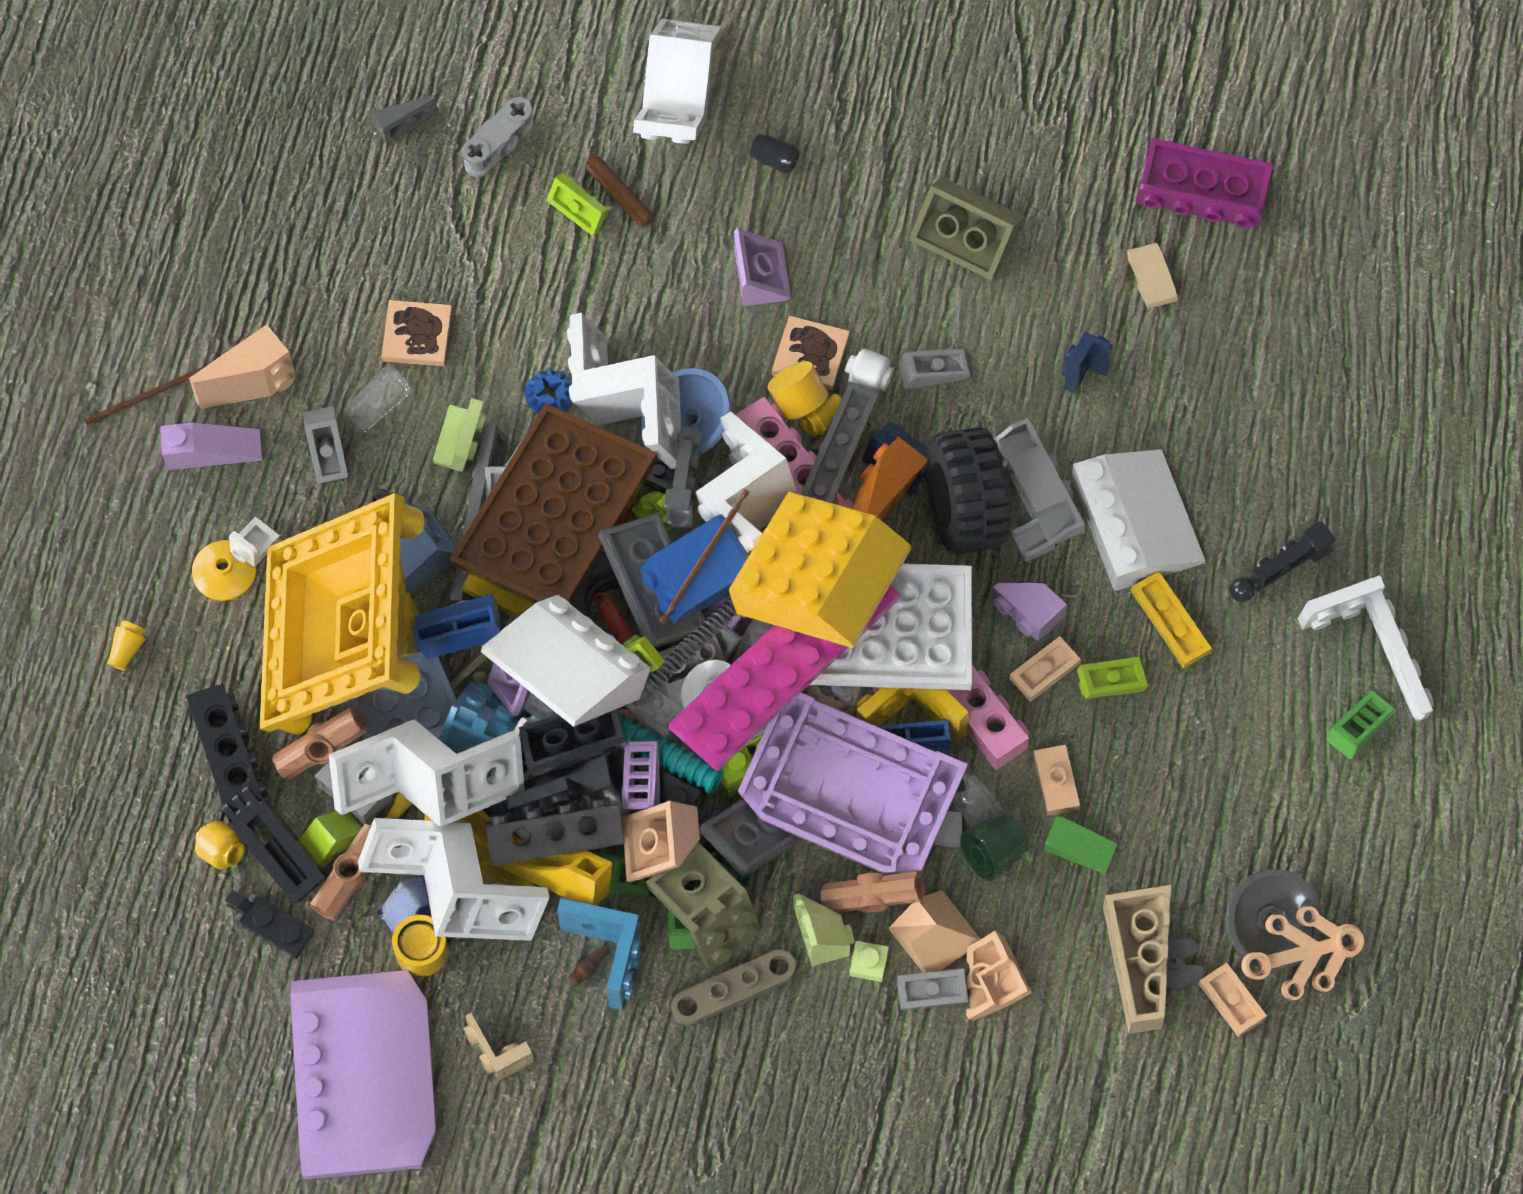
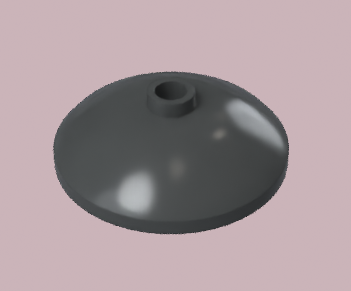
[1226,869,1323,970]

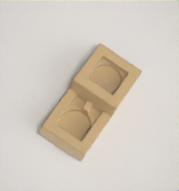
[1127,243,1178,309]

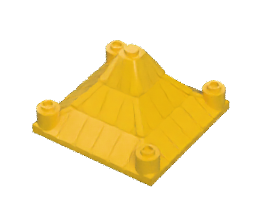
[260,493,425,735]

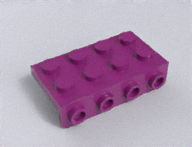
[1137,138,1273,229]

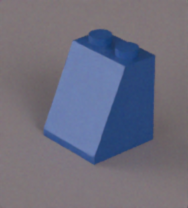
[640,514,749,624]

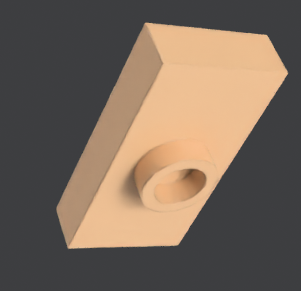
[1009,636,1081,702]
[1033,745,1080,816]
[1199,962,1267,1038]

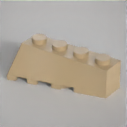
[1103,885,1171,1034]

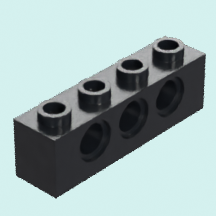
[186,683,269,822]
[484,797,625,866]

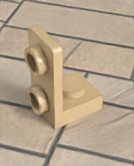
[463,1013,534,1081]

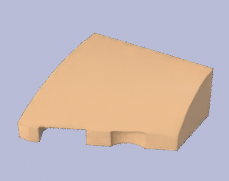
[966,931,1032,1021]

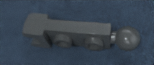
[664,425,702,528]

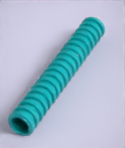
[546,705,723,794]

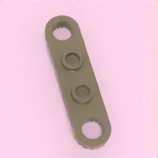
[671,949,796,1026]

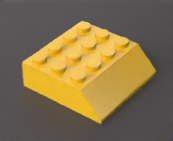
[729,491,911,648]

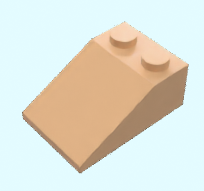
[189,325,296,409]

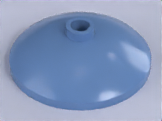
[641,368,731,455]

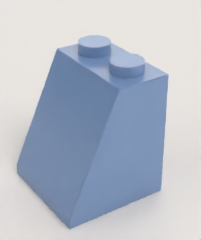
[400,502,457,594]

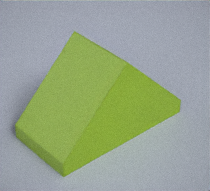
[300,811,362,868]

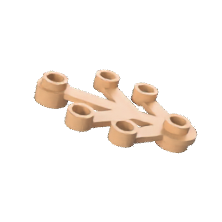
[1242,906,1364,1000]

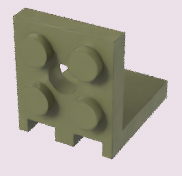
[646,842,761,971]

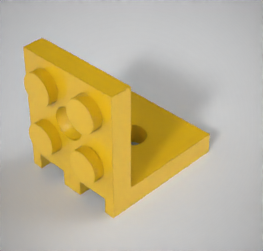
[857,687,969,744]

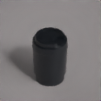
[749,133,800,174]

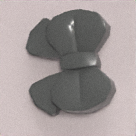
[1166,937,1205,991]

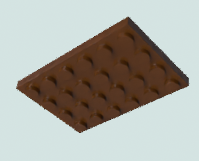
[449,403,658,605]

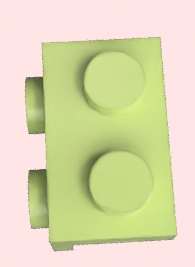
[433,398,486,472]

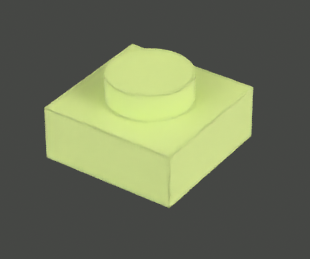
[849,941,888,982]

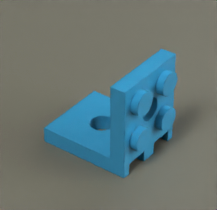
[439,682,530,779]
[557,898,643,1010]

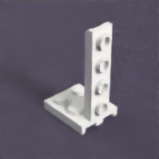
[1298,575,1434,721]

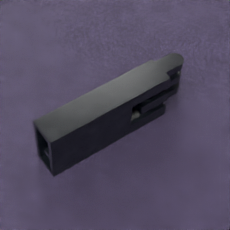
[222,785,329,904]

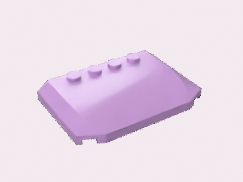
[738,693,968,874]
[290,970,437,1180]

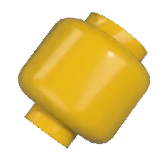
[195,821,245,869]

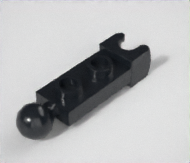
[1230,521,1336,603]

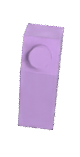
[160,423,262,470]

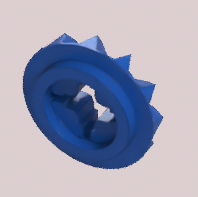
[525,367,573,414]

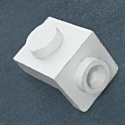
[229,517,280,567]

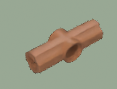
[272,706,368,780]
[310,823,372,922]
[821,871,925,913]

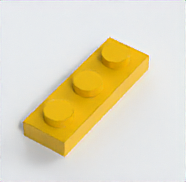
[1131,571,1212,669]

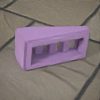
[622,741,660,809]

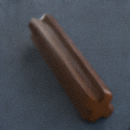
[585,155,654,227]

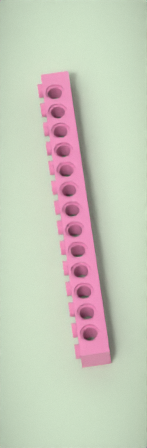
[736,397,1030,770]

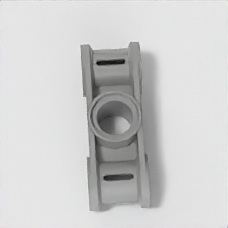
[462,97,534,177]

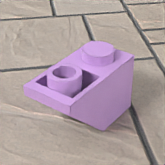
[992,583,1067,641]

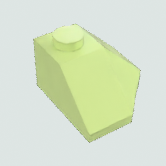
[793,894,855,966]

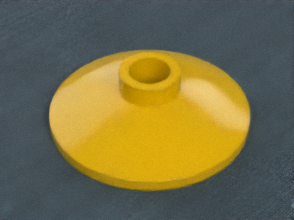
[192,540,257,601]

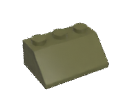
[909,177,1025,280]

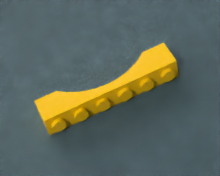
[424,810,613,906]

